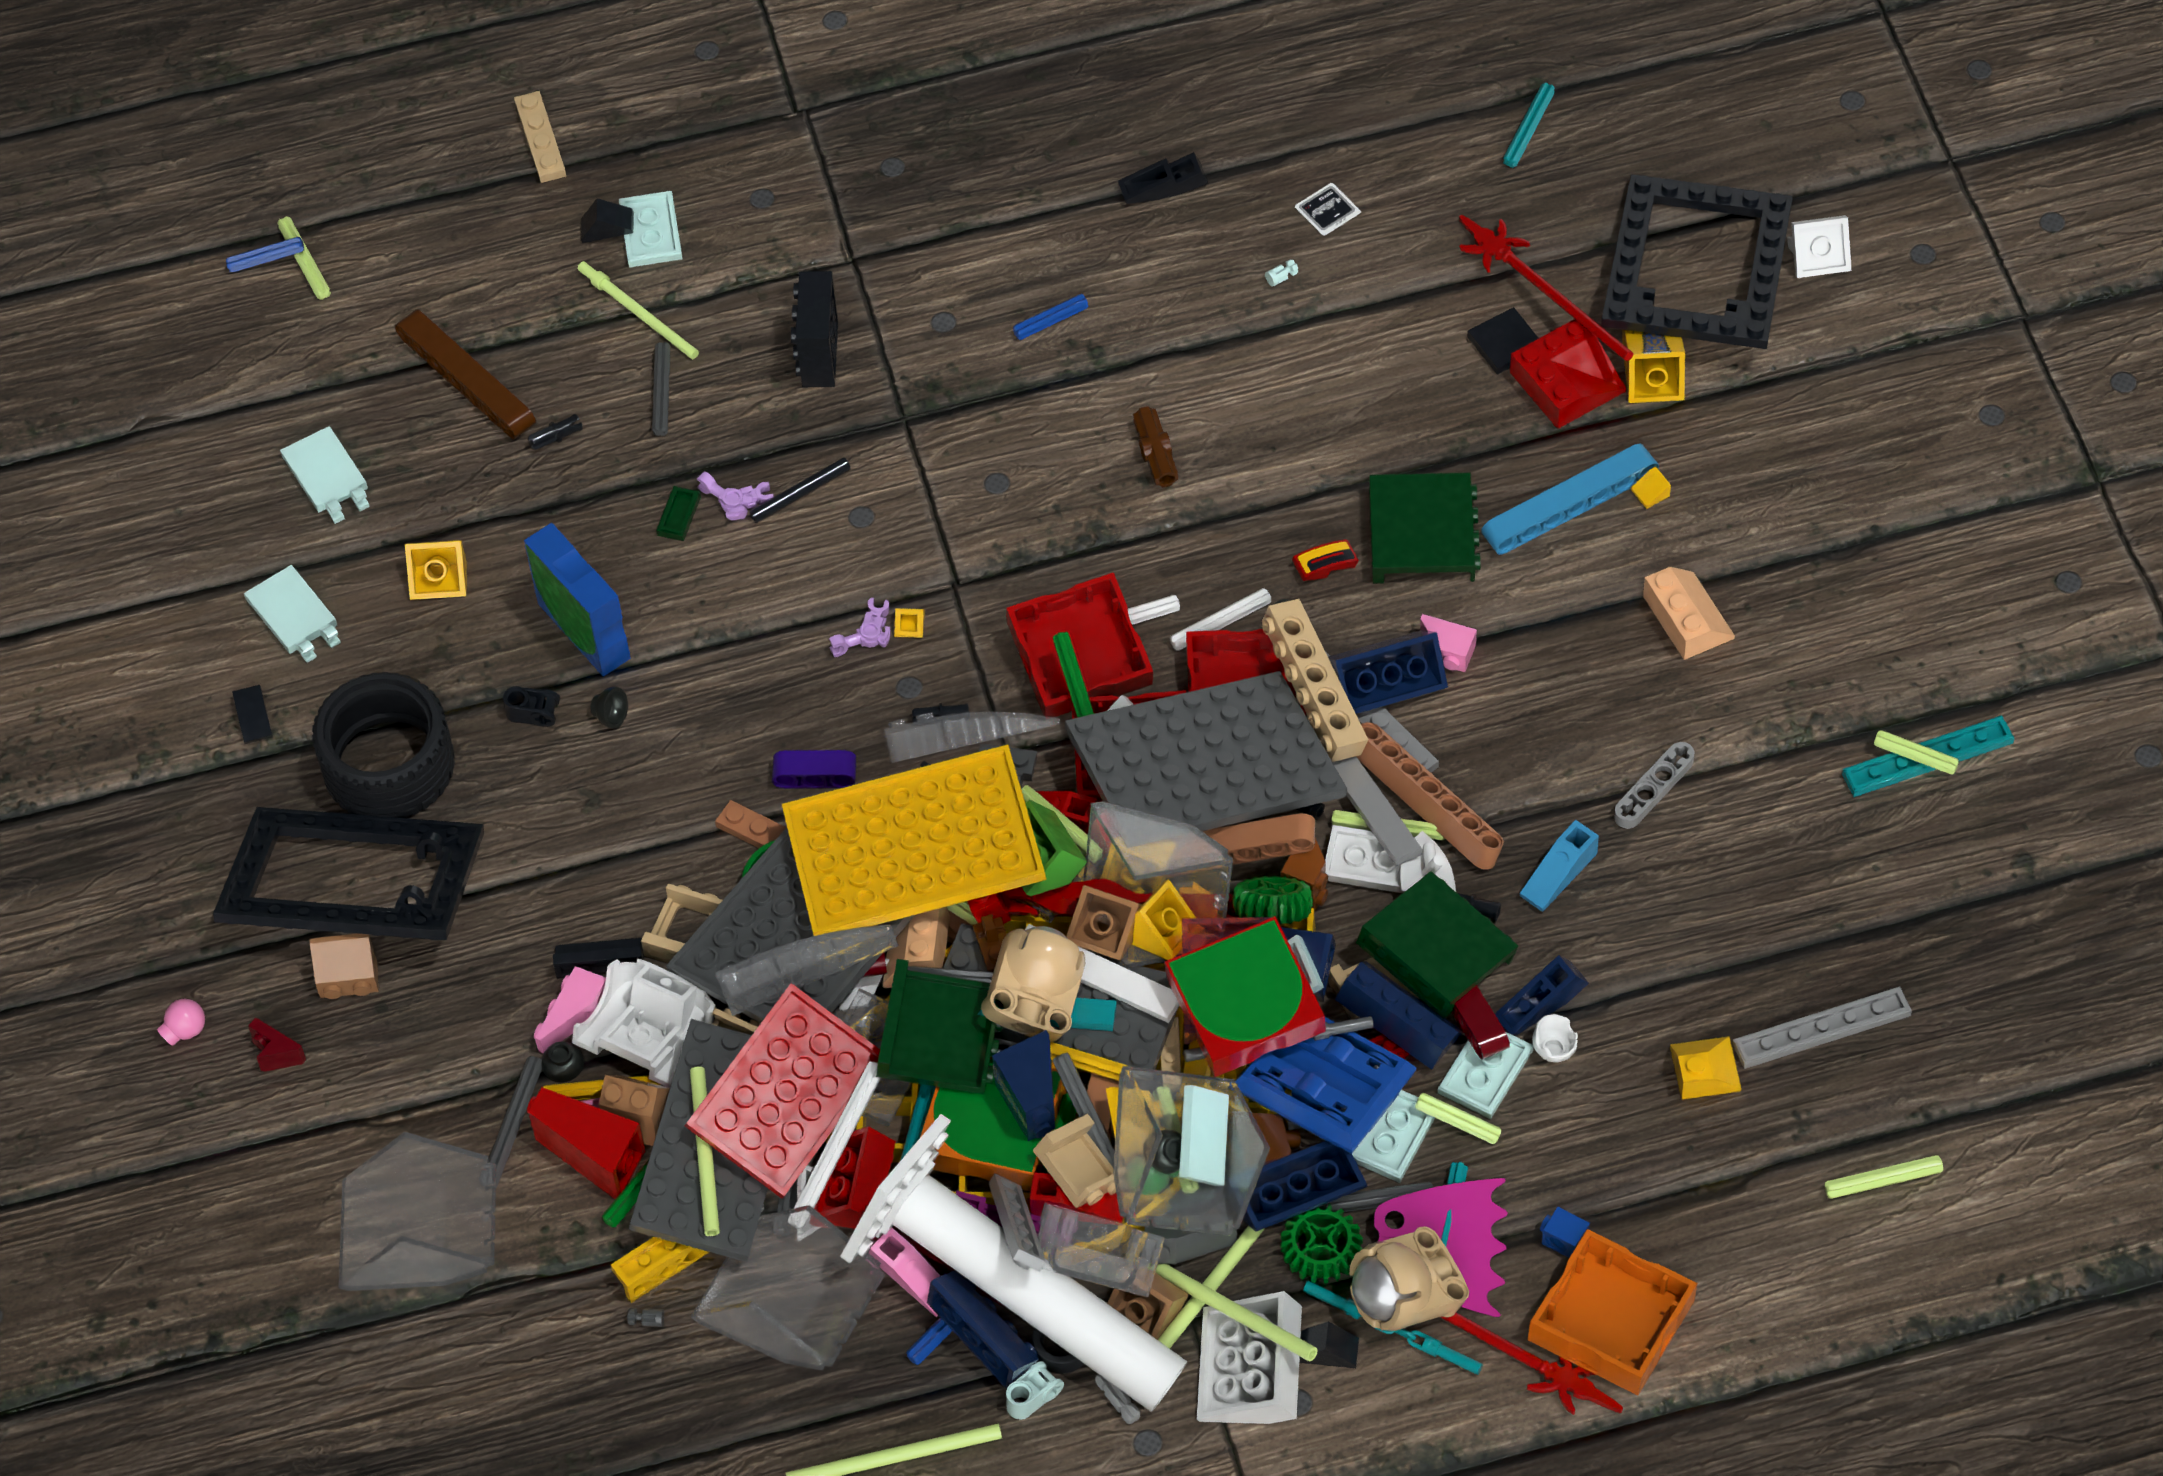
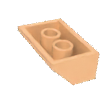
[1643,567,1735,660]
[883,906,950,988]

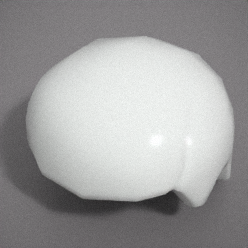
[1532,1014,1578,1063]

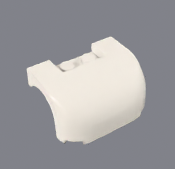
[572,958,715,1088]

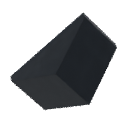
[581,198,634,243]
[1299,1321,1359,1368]

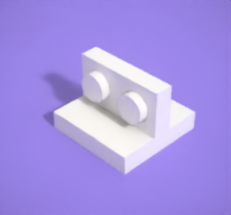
[1787,215,1852,278]

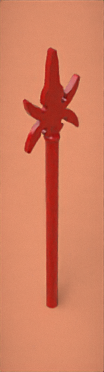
[1459,215,1633,361]
[1440,1312,1623,1415]

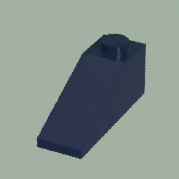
[1495,955,1589,1036]

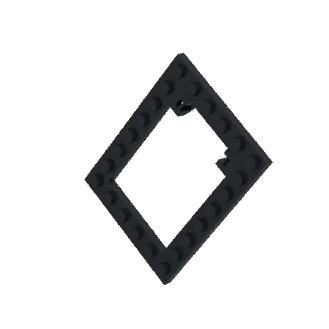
[1601,174,1793,349]
[213,807,484,940]

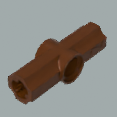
[1133,406,1178,488]

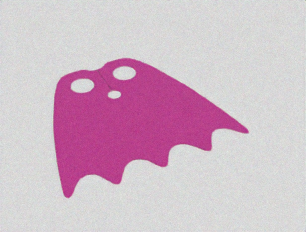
[1374,1178,1508,1317]

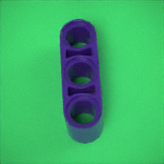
[772,750,857,789]

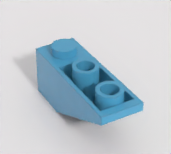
[1520,820,1599,912]

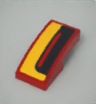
[1292,539,1359,581]

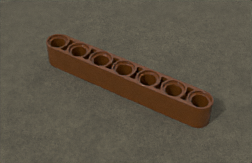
[394,309,536,439]

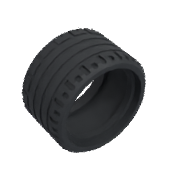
[312,672,455,818]

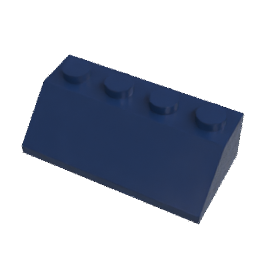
[1328,630,1448,714]
[1335,961,1463,1070]
[1231,1141,1367,1232]
[927,1270,1039,1389]

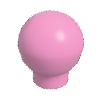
[157,999,205,1046]

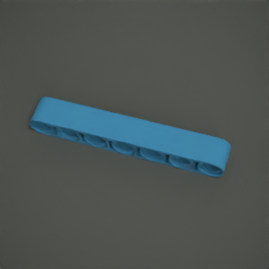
[1481,443,1659,555]

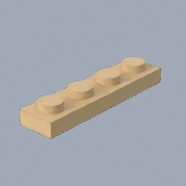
[514,91,566,183]

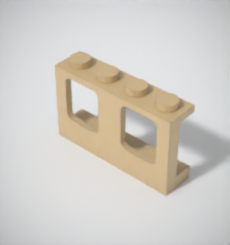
[641,884,723,963]

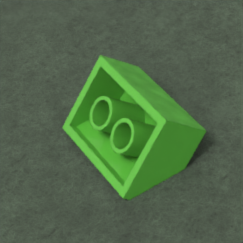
[1022,799,1087,896]

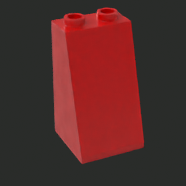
[527,1087,646,1199]

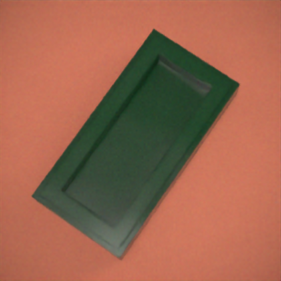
[656,486,701,542]

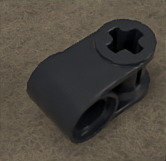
[503,686,560,727]

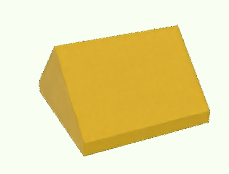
[405,540,467,600]
[1132,879,1202,960]

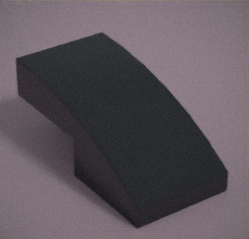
[232,685,273,744]

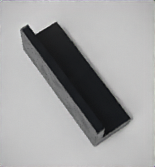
[553,938,644,979]

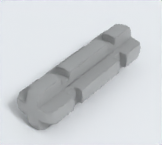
[1095,1374,1141,1424]

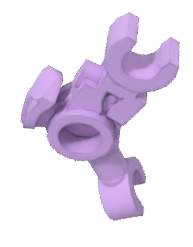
[697,471,774,520]
[829,598,890,657]

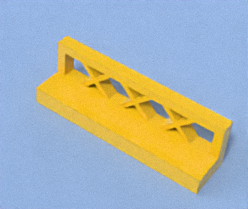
[611,1237,709,1303]

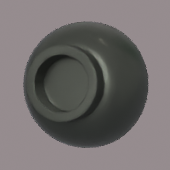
[591,687,628,729]
[541,1042,584,1083]
[1147,1129,1181,1174]

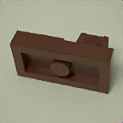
[972,914,1007,972]

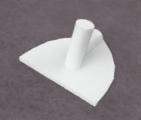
[1399,831,1456,892]

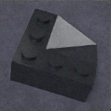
[791,271,839,387]

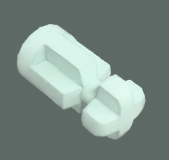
[1265,259,1298,287]

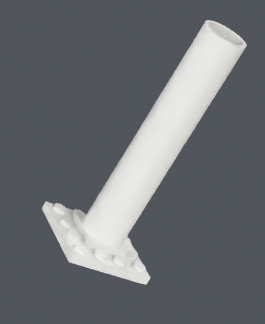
[840,1114,1187,1412]

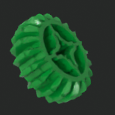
[1232,876,1313,925]
[1280,1204,1363,1285]

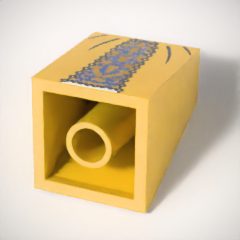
[1622,329,1685,403]

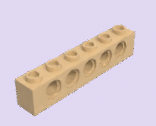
[1262,599,1368,762]

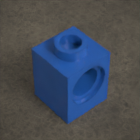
[1540,1207,1590,1258]

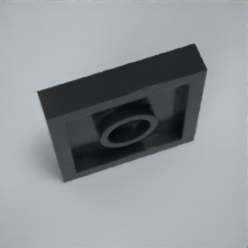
[1467,307,1539,375]

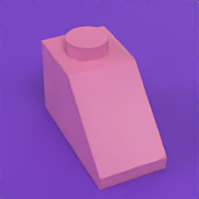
[1420,614,1477,672]

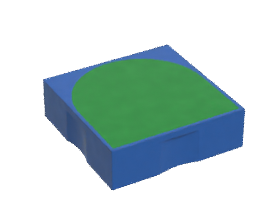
[524,522,631,677]

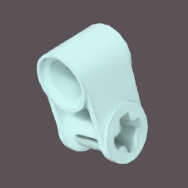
[1006,1361,1064,1420]

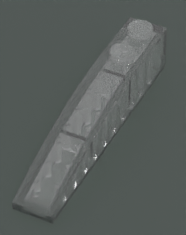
[883,712,1060,764]
[715,925,899,1016]

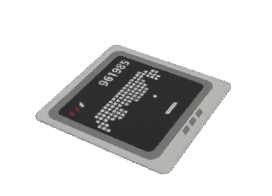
[1295,183,1361,236]

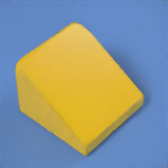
[1631,467,1671,509]
[894,608,925,638]

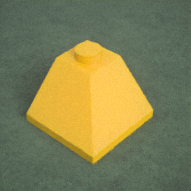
[1670,1036,1741,1100]

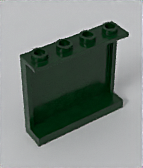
[1369,472,1481,584]
[1356,871,1518,1019]
[876,959,1003,1094]

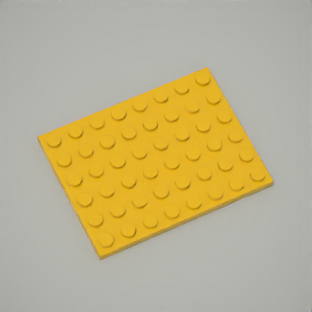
[782,744,1047,941]

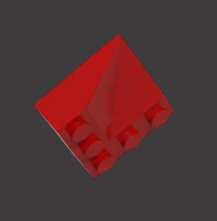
[1510,319,1626,429]

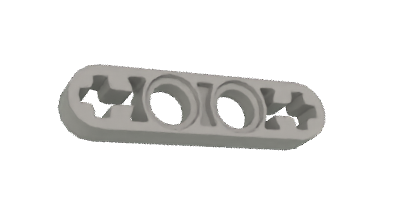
[1614,742,1695,829]

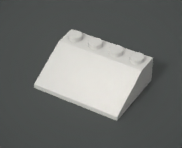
[1197,1291,1302,1424]

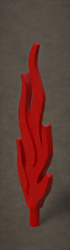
[1001,874,1154,918]

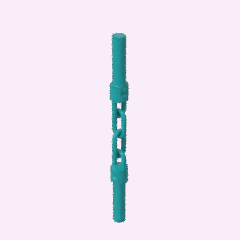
[1303,1281,1483,1375]

